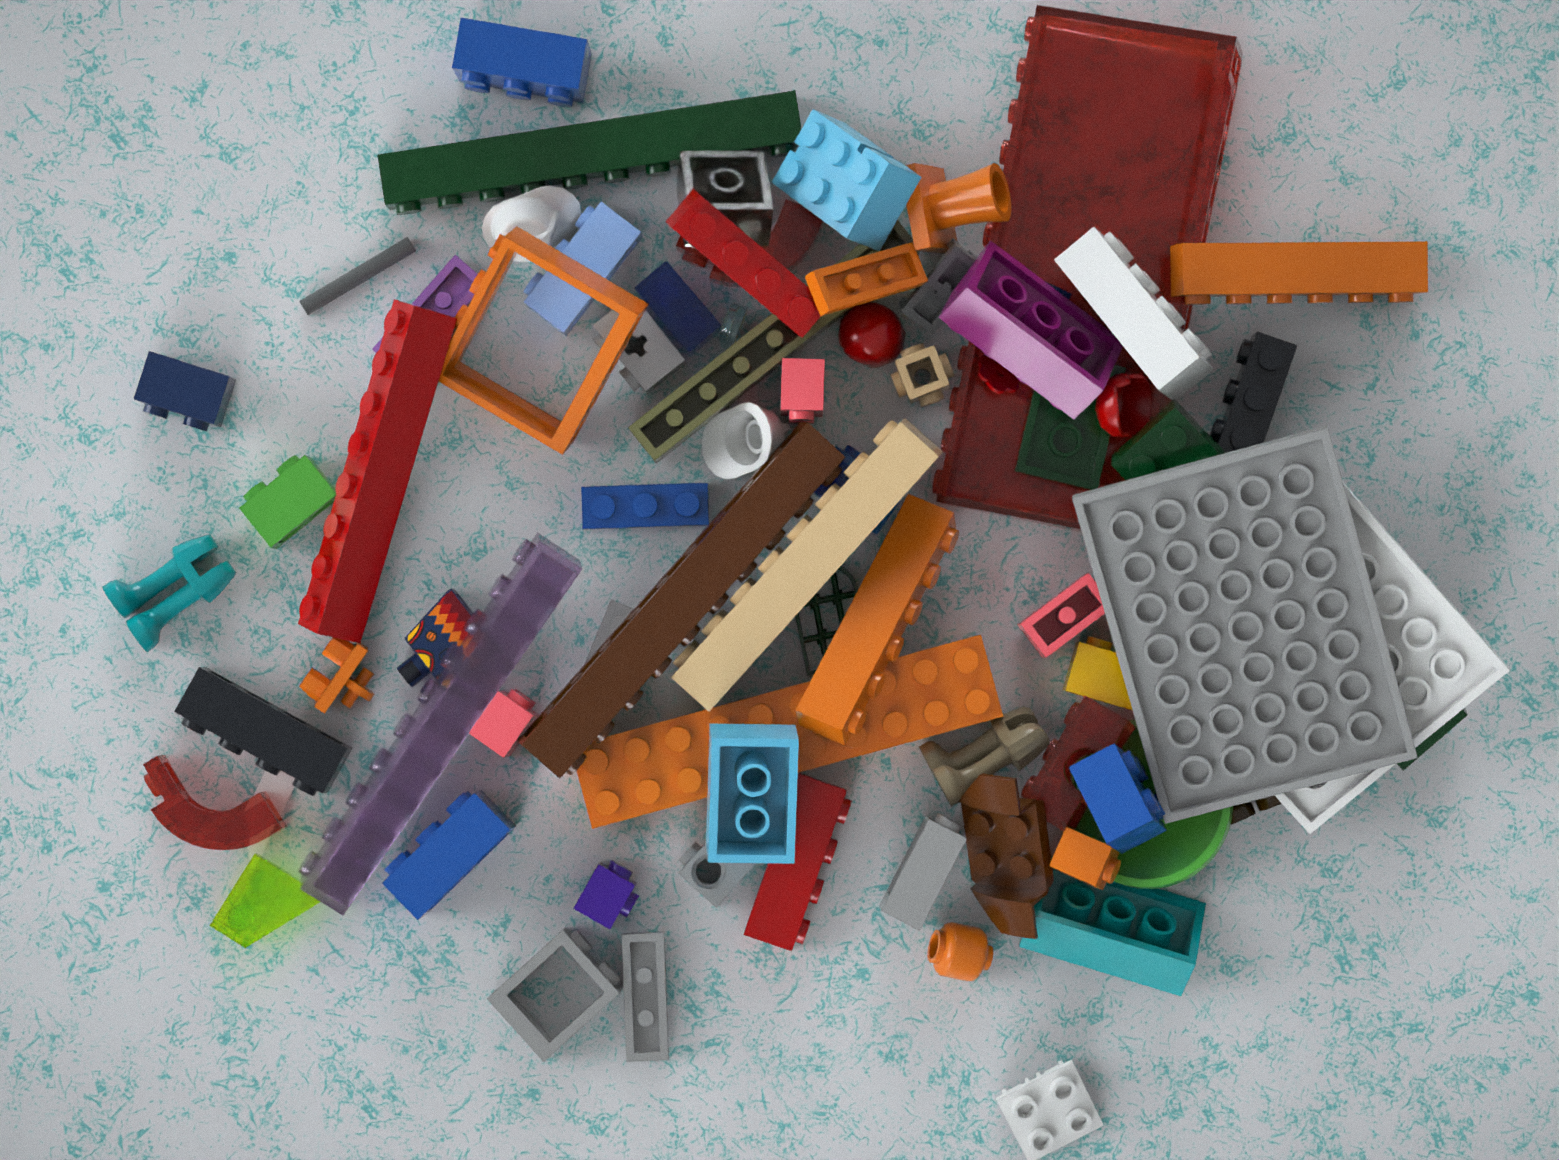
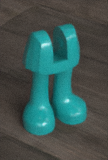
[102,534,236,652]

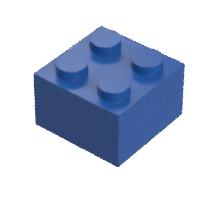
[1069,743,1167,854]

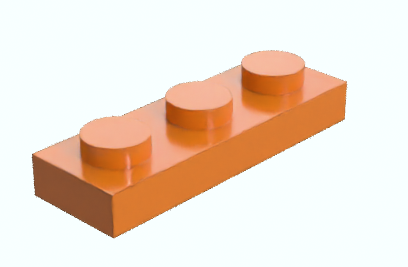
[805,242,928,316]

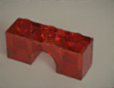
[1021,696,1135,832]

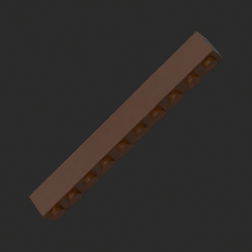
[517,421,845,779]

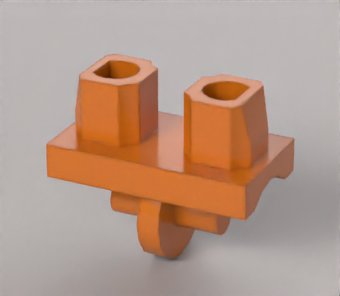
[299,637,375,714]

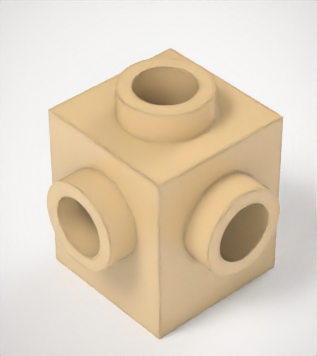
[890,343,954,407]

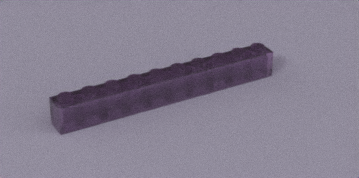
[298,532,582,915]

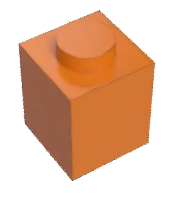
[1049,827,1121,890]

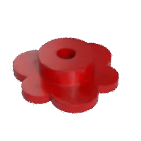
[978,355,1019,394]

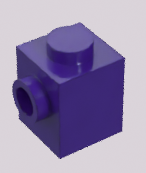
[573,860,639,930]

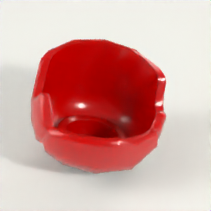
[838,302,906,368]
[1095,373,1152,438]

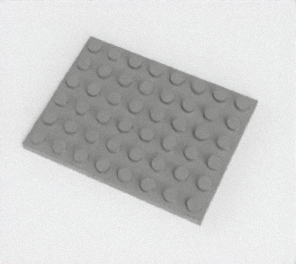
[1072,425,1418,824]

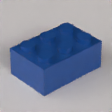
[452,17,592,107]
[382,790,516,920]

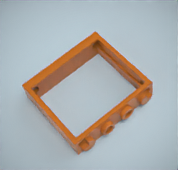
[438,226,649,455]

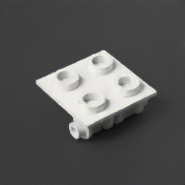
[996,1060,1104,1160]

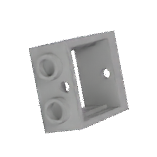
[879,813,967,931]
[487,927,621,1062]

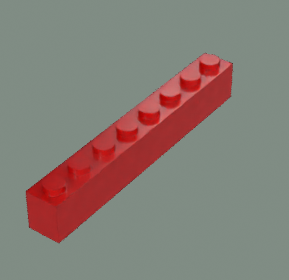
[298,299,457,644]

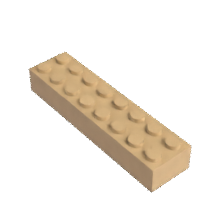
[671,418,943,712]

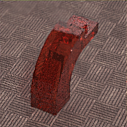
[676,199,824,288]
[143,755,287,850]

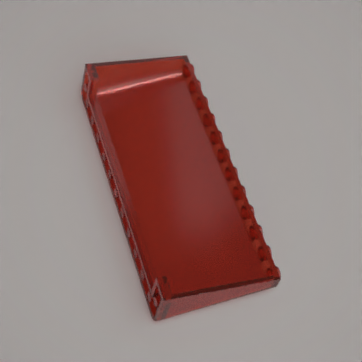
[932,5,1243,532]

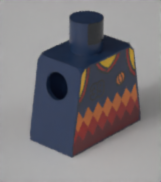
[397,588,504,687]

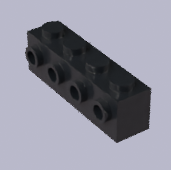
[1210,331,1298,453]

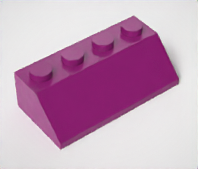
[939,241,1123,419]

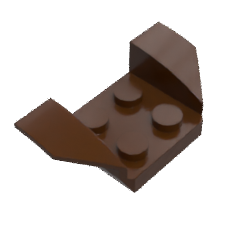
[958,773,1054,939]

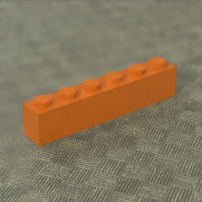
[1170,241,1428,305]
[795,494,959,745]

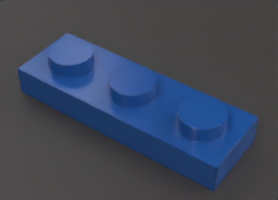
[581,483,709,529]

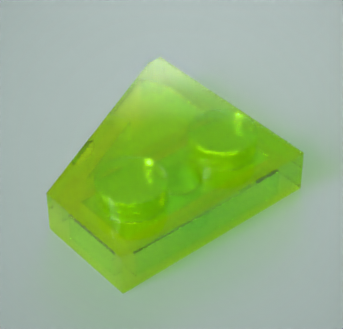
[209,853,325,948]

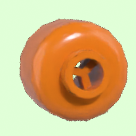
[927,922,994,981]

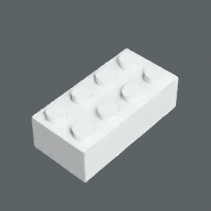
[1054,227,1214,400]

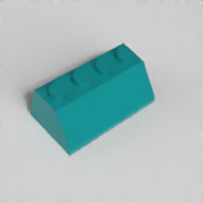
[1019,856,1206,996]

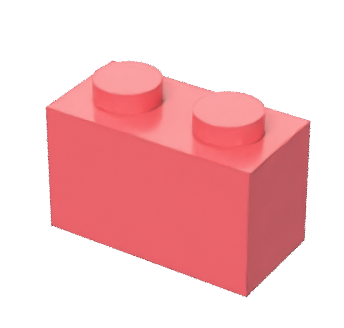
[780,358,825,424]
[1017,573,1105,658]
[469,689,539,758]

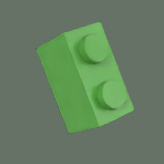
[239,455,336,549]

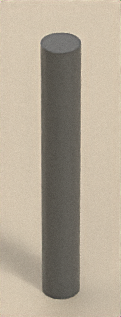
[299,237,416,315]

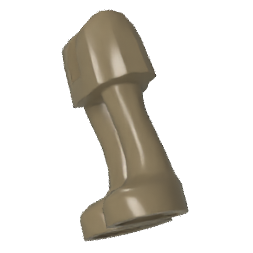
[919,706,1050,807]

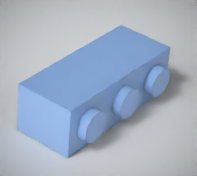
[523,202,643,336]

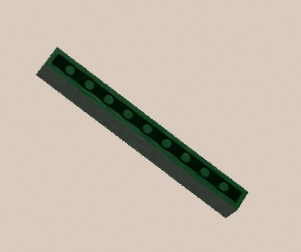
[377,90,801,215]

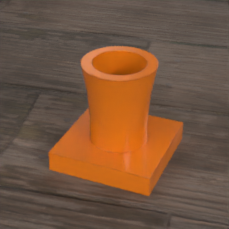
[905,163,1011,254]

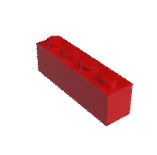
[665,189,821,338]
[744,773,852,951]

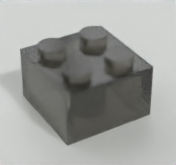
[676,151,774,247]

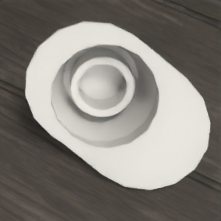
[482,185,581,263]
[701,402,791,479]

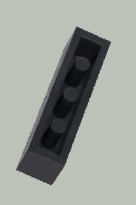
[174,667,352,796]

